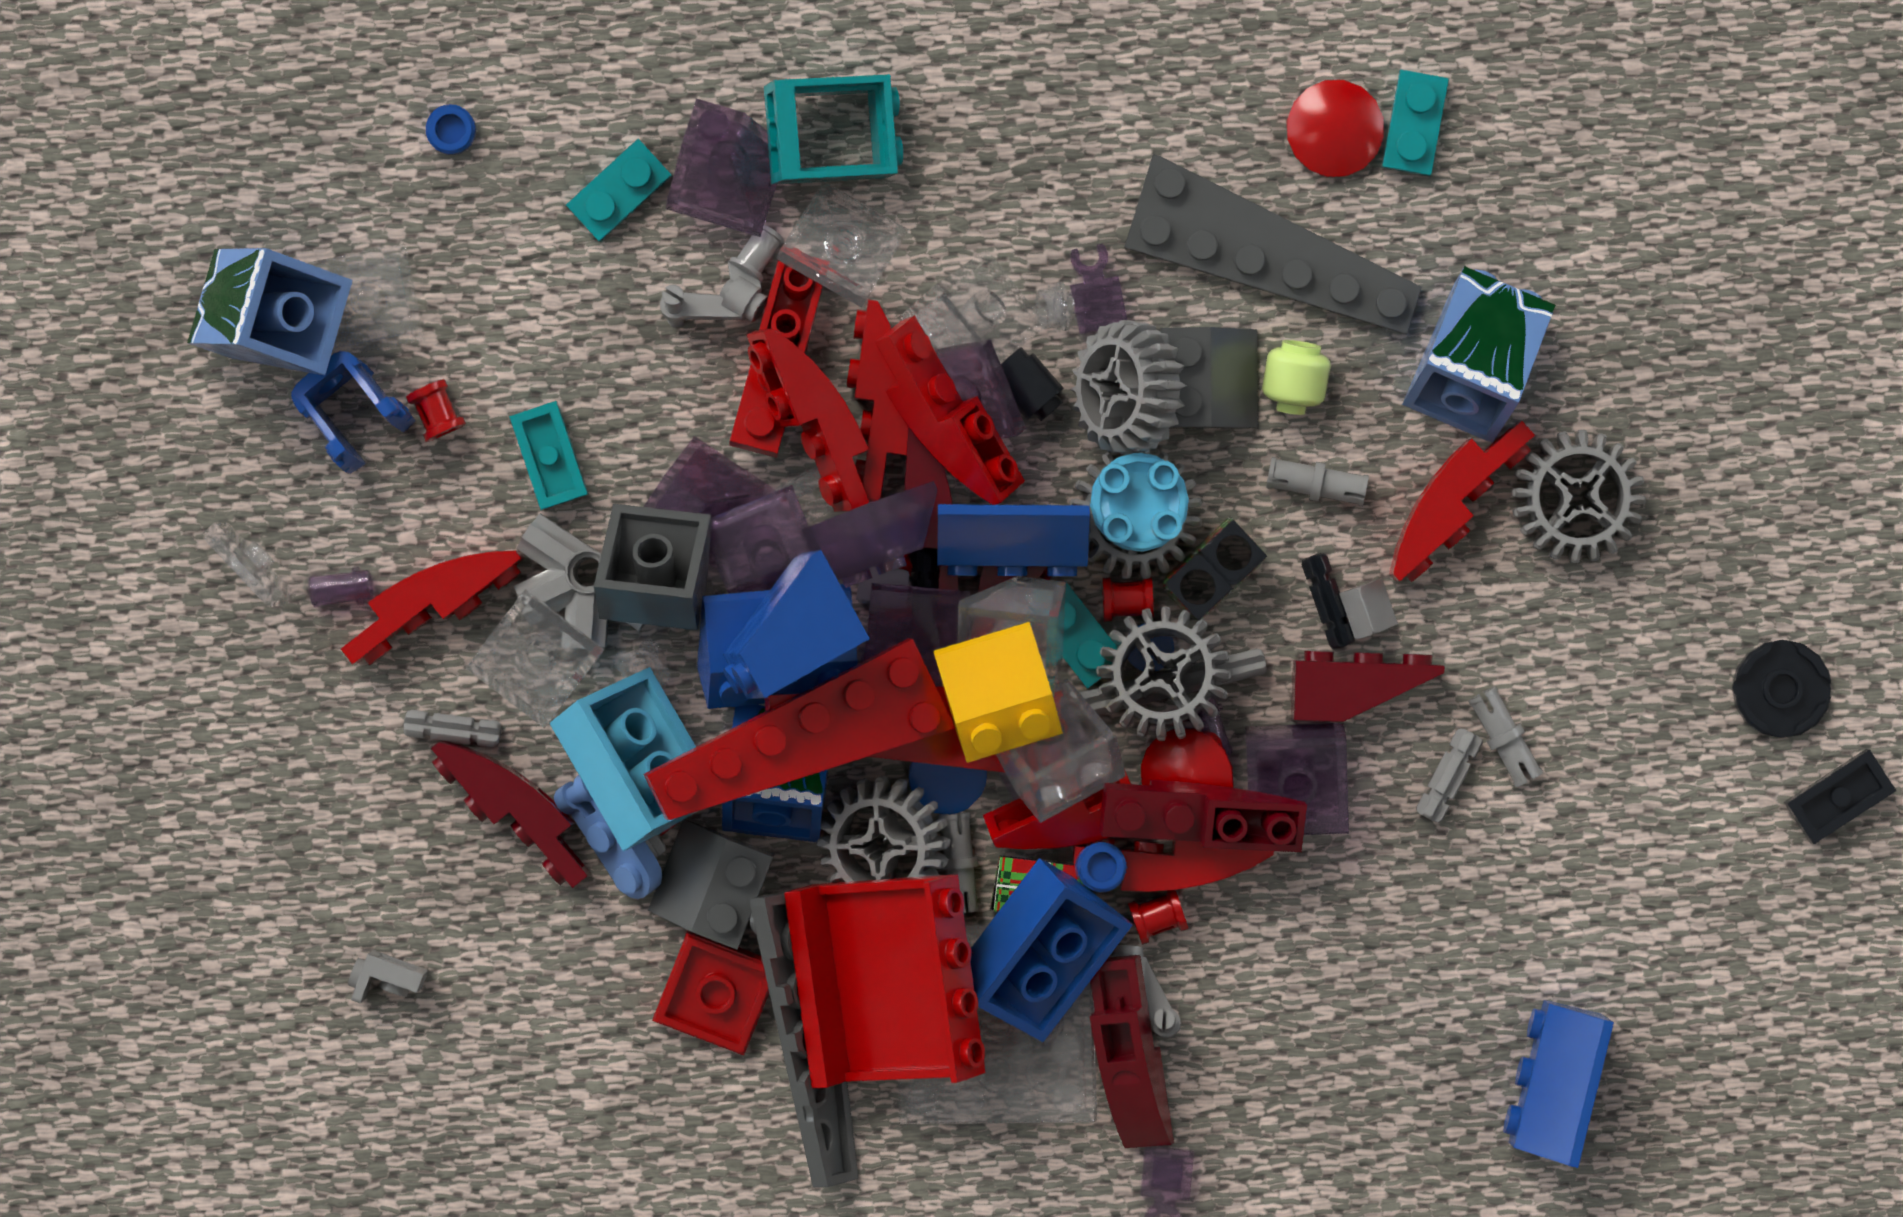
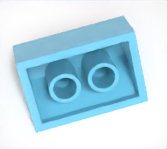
[549,667,696,852]

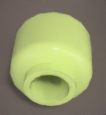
[1262,340,1331,415]

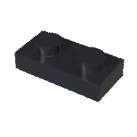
[1784,749,1897,845]

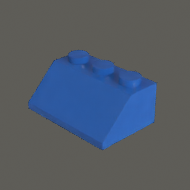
[937,504,1090,576]
[697,583,858,709]
[970,858,1133,1042]
[1503,1000,1614,1168]

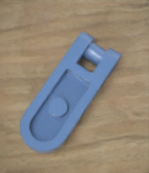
[554,775,662,899]

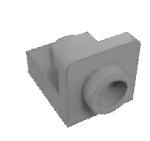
[348,950,429,1003]

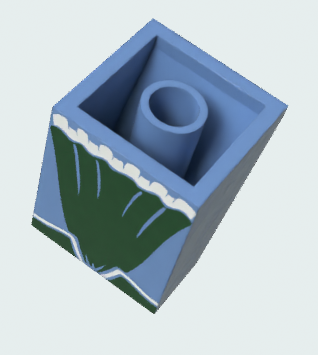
[187,248,353,375]
[1402,266,1556,443]

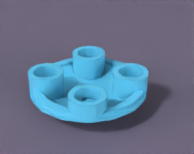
[1090,452,1189,552]

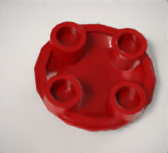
[1286,80,1384,178]
[1141,728,1234,788]

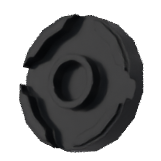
[1732,640,1831,738]

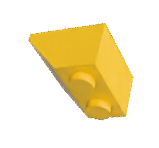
[933,622,1063,763]

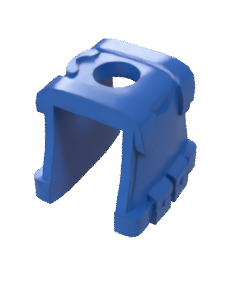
[291,351,416,474]

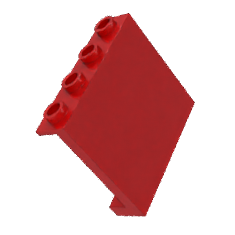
[784,874,986,1088]

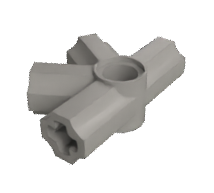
[514,513,645,648]

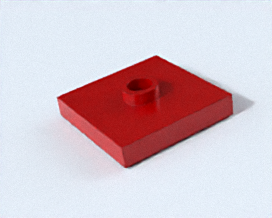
[652,930,769,1056]

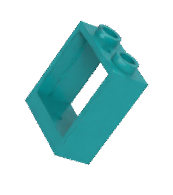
[764,74,903,185]

